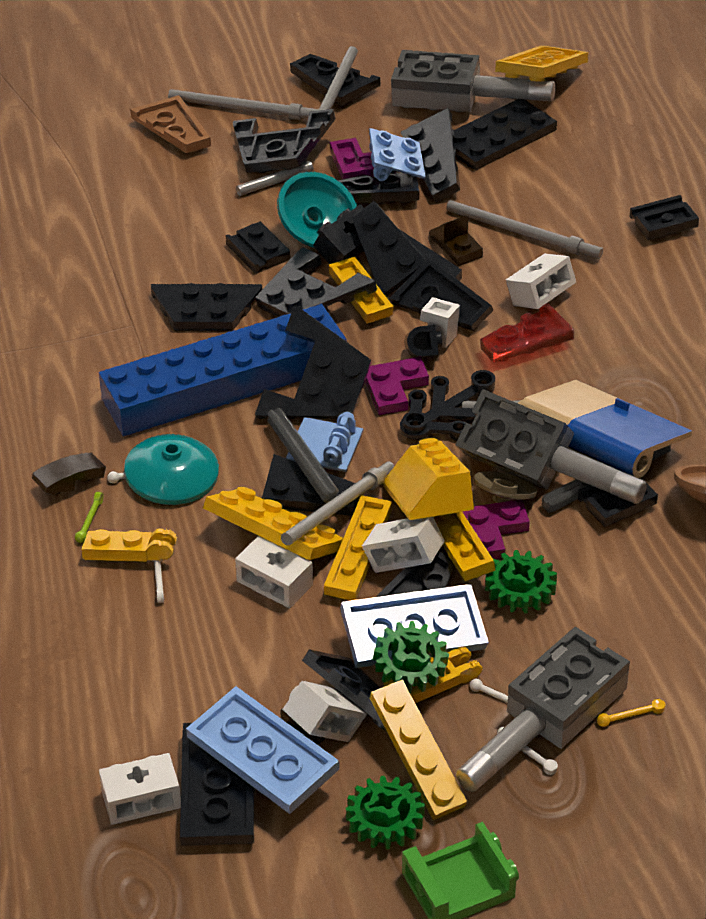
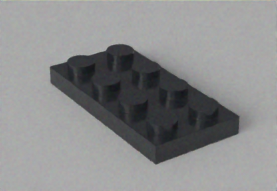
[453,99,557,171]
[180,723,254,846]

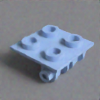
[369,128,426,181]
[286,412,363,472]

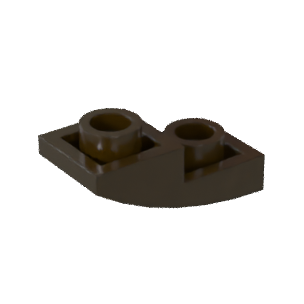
[32,452,106,495]

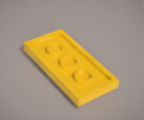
[495,45,588,82]
[203,487,343,560]

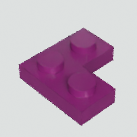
[330,138,396,180]
[365,357,429,416]
[463,500,530,559]

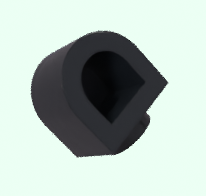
[404,325,442,358]

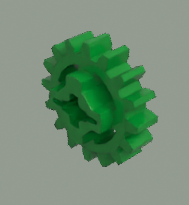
[485,550,557,613]
[373,621,449,693]
[346,775,425,849]

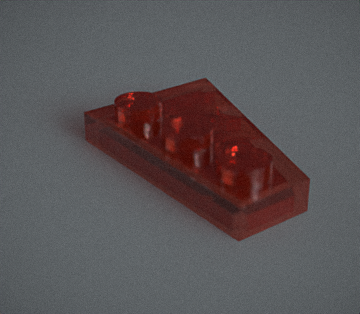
[480,302,574,363]

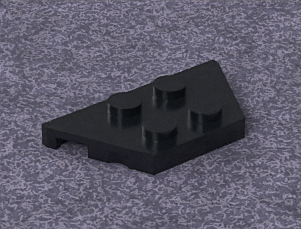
[151,283,263,331]

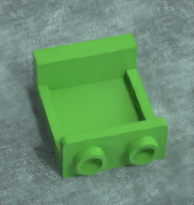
[402,822,519,919]

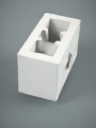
[506,253,576,309]
[362,517,445,573]
[235,536,313,609]
[282,681,367,742]
[99,753,181,825]

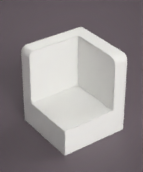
[420,297,460,348]

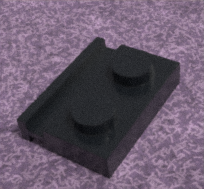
[629,195,699,240]
[225,221,291,274]
[578,478,658,527]

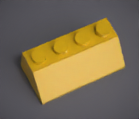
[383,438,474,520]

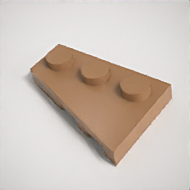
[130,95,211,153]

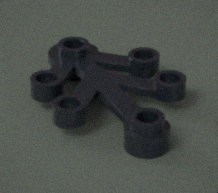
[400,370,495,441]

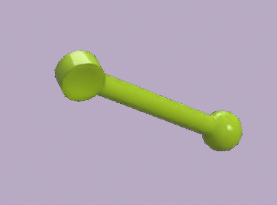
[75,492,104,543]

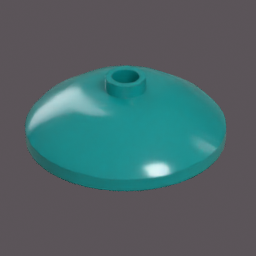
[277,172,357,248]
[124,434,219,505]

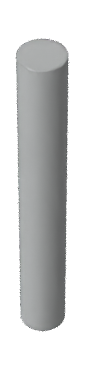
[236,161,314,196]

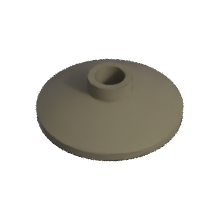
[474,471,537,503]

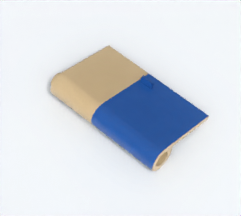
[518,380,692,478]

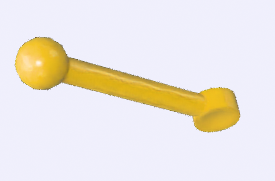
[597,699,666,727]

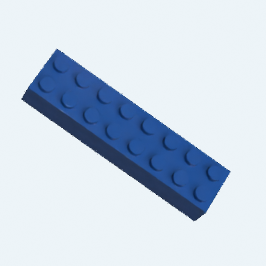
[98,304,347,437]

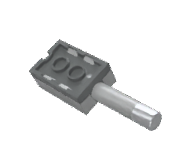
[391,50,555,112]
[455,389,647,504]
[456,627,630,792]

